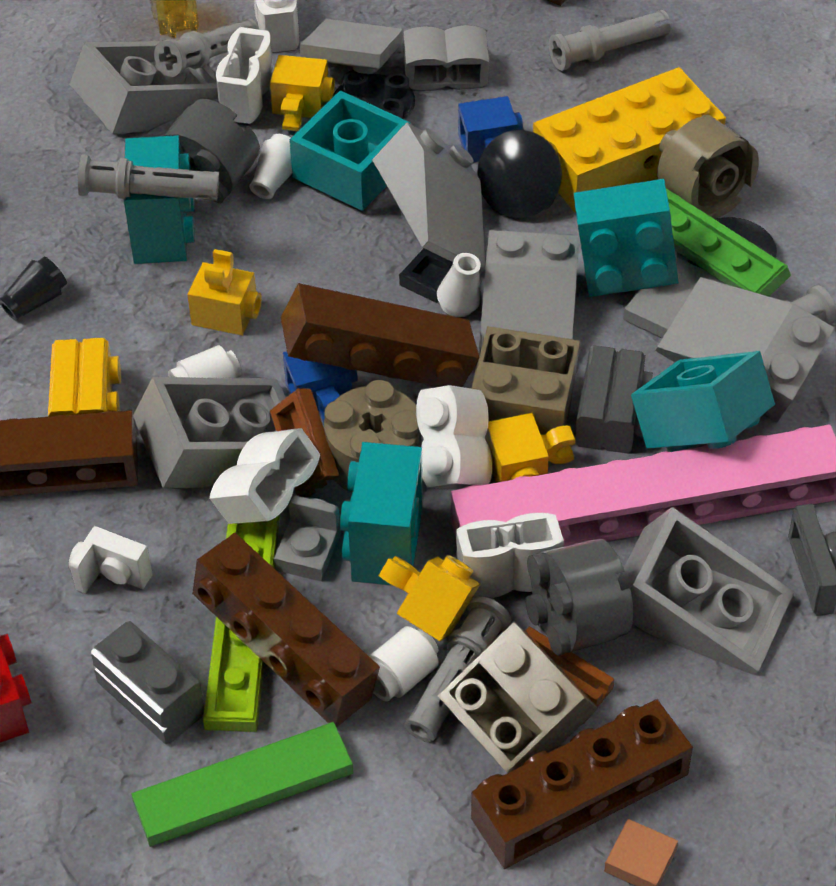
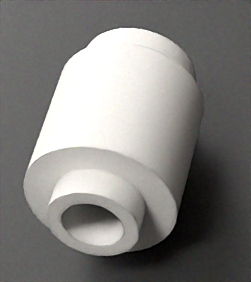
[168,345,242,378]
[369,626,439,701]

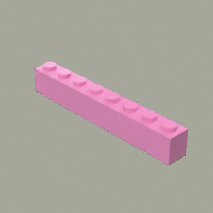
[451,425,836,546]

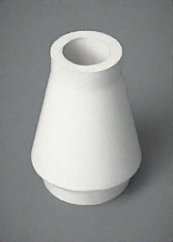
[249,134,292,199]
[437,253,481,317]

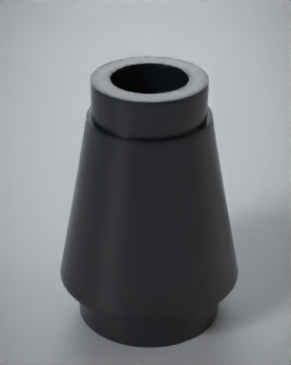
[0,256,67,321]

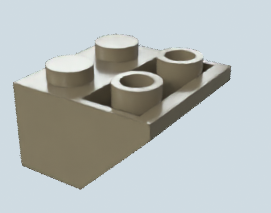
[471,326,580,435]
[438,622,598,773]

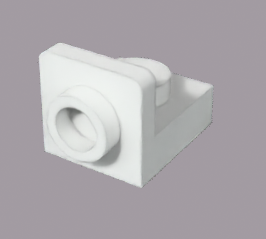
[69,526,153,593]

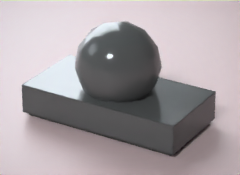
[788,504,836,616]

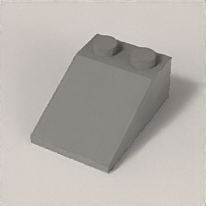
[69,41,218,134]
[372,122,485,274]
[479,230,579,357]
[655,277,835,422]
[133,377,286,488]
[618,507,794,675]

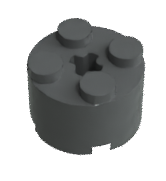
[164,99,260,203]
[525,539,633,655]

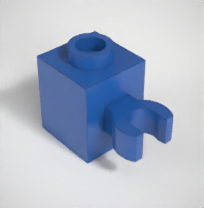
[458,96,524,163]
[283,351,358,425]

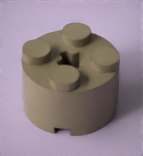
[657,115,759,218]
[324,380,422,492]

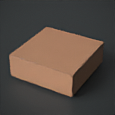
[604,819,678,886]

